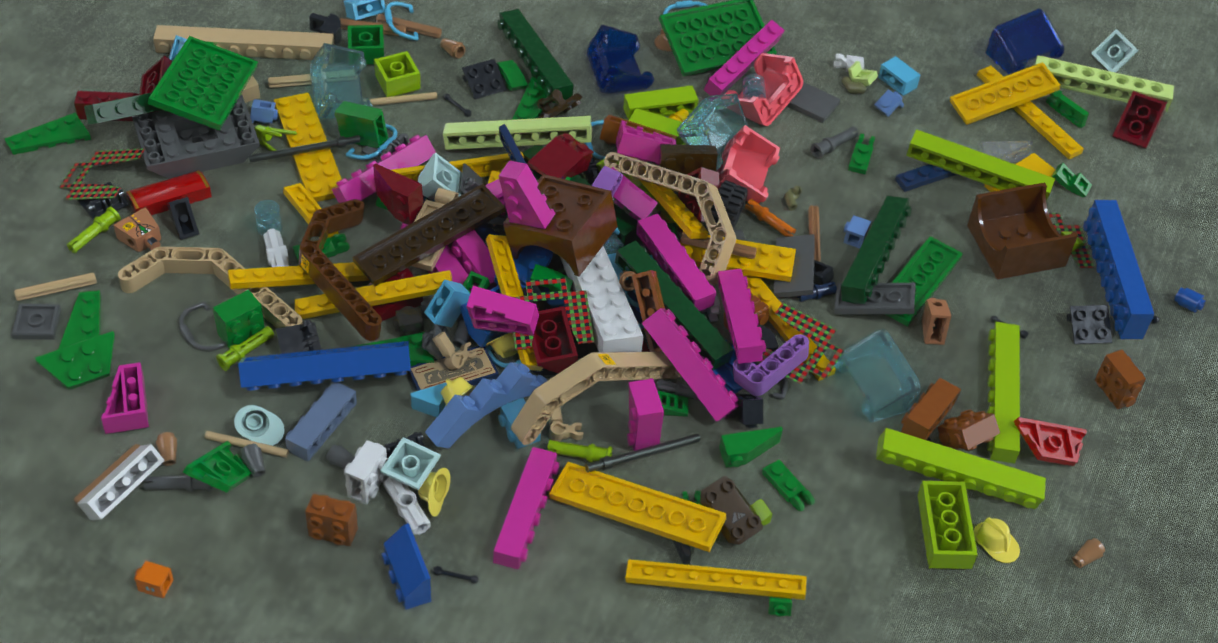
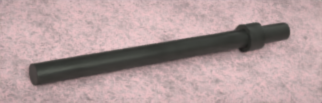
[248,135,360,163]
[585,434,700,472]

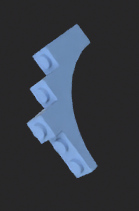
[425,362,547,448]

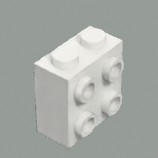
[344,440,388,505]

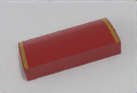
[126,170,212,215]

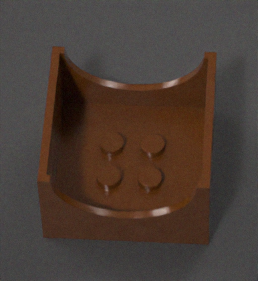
[503,174,618,277]
[967,182,1078,280]

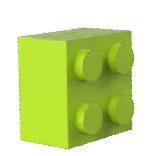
[374,51,421,97]

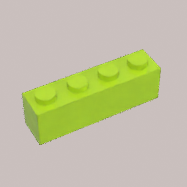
[623,85,698,120]
[629,108,703,145]

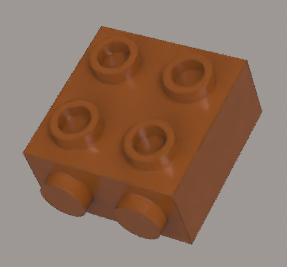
[1095,349,1146,409]
[937,409,1000,451]
[305,493,358,547]

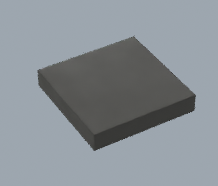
[11,304,61,340]

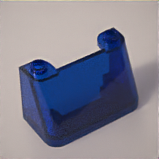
[985,9,1065,74]
[587,25,654,94]

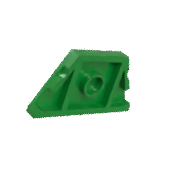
[35,331,115,390]
[183,441,251,493]

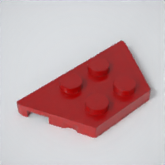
[1014,417,1087,466]

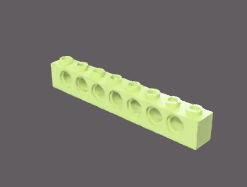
[1034,55,1174,112]

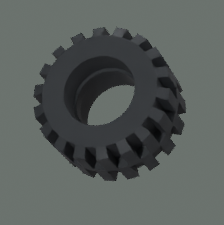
[711,180,748,229]

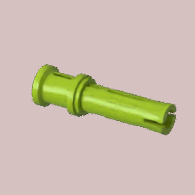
[66,207,121,254]
[216,326,274,371]
[547,440,613,463]

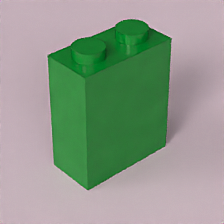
[335,101,388,149]

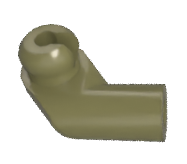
[841,77,866,94]
[785,185,802,211]

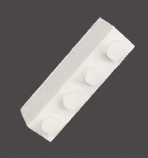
[77,444,165,520]

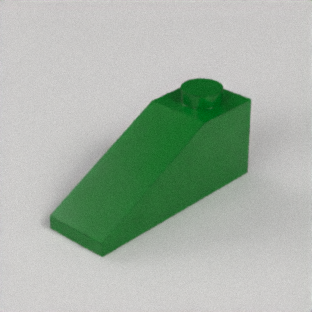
[719,426,783,468]

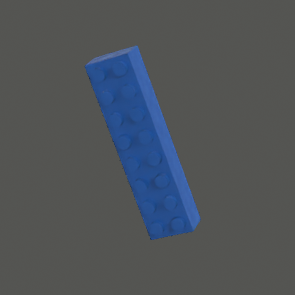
[1083,200,1154,339]
[238,341,411,391]

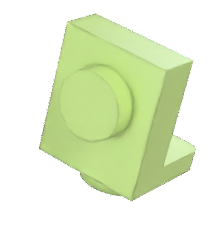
[848,61,878,86]

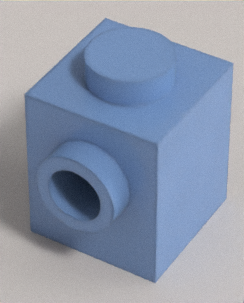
[843,215,871,248]

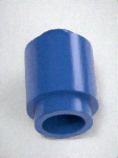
[1174,287,1206,313]

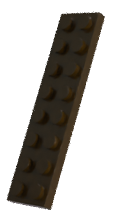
[352,184,506,286]

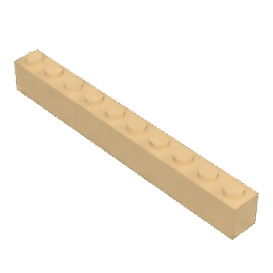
[153,25,334,61]

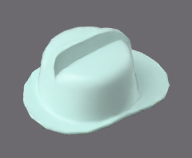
[234,405,284,446]

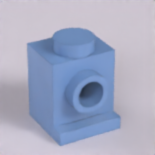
[250,99,278,124]

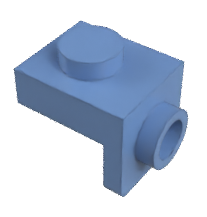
[874,89,904,117]

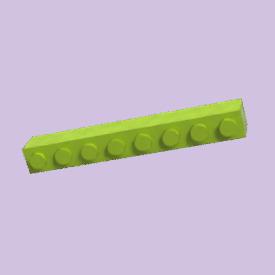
[906,129,1055,202]
[987,322,1020,464]
[876,428,1046,509]

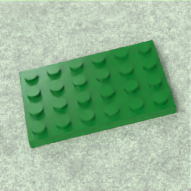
[658,0,777,76]
[148,36,258,131]

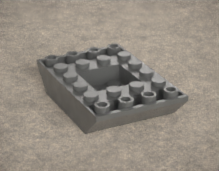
[132,94,260,179]

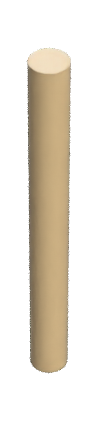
[365,92,437,106]
[205,431,289,458]

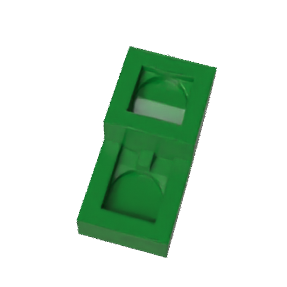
[1052,163,1092,198]

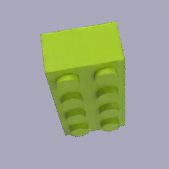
[917,481,978,569]

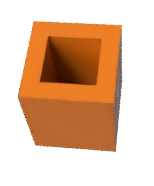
[134,560,174,599]

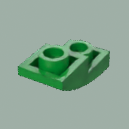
[497,60,528,91]
[530,264,573,292]

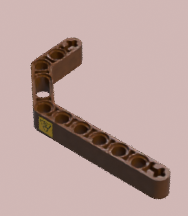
[298,199,382,341]

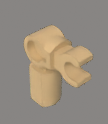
[432,332,477,370]
[548,407,583,442]

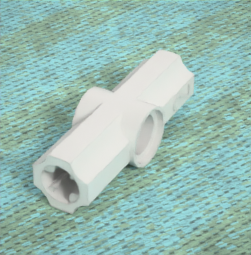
[263,229,289,267]
[384,477,431,535]

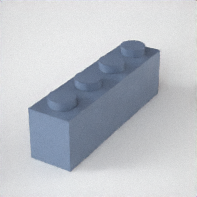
[285,382,357,462]

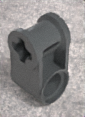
[422,324,449,360]

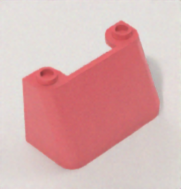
[722,53,803,126]
[716,125,780,204]

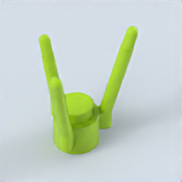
[254,125,297,151]

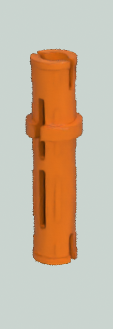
[745,199,796,237]

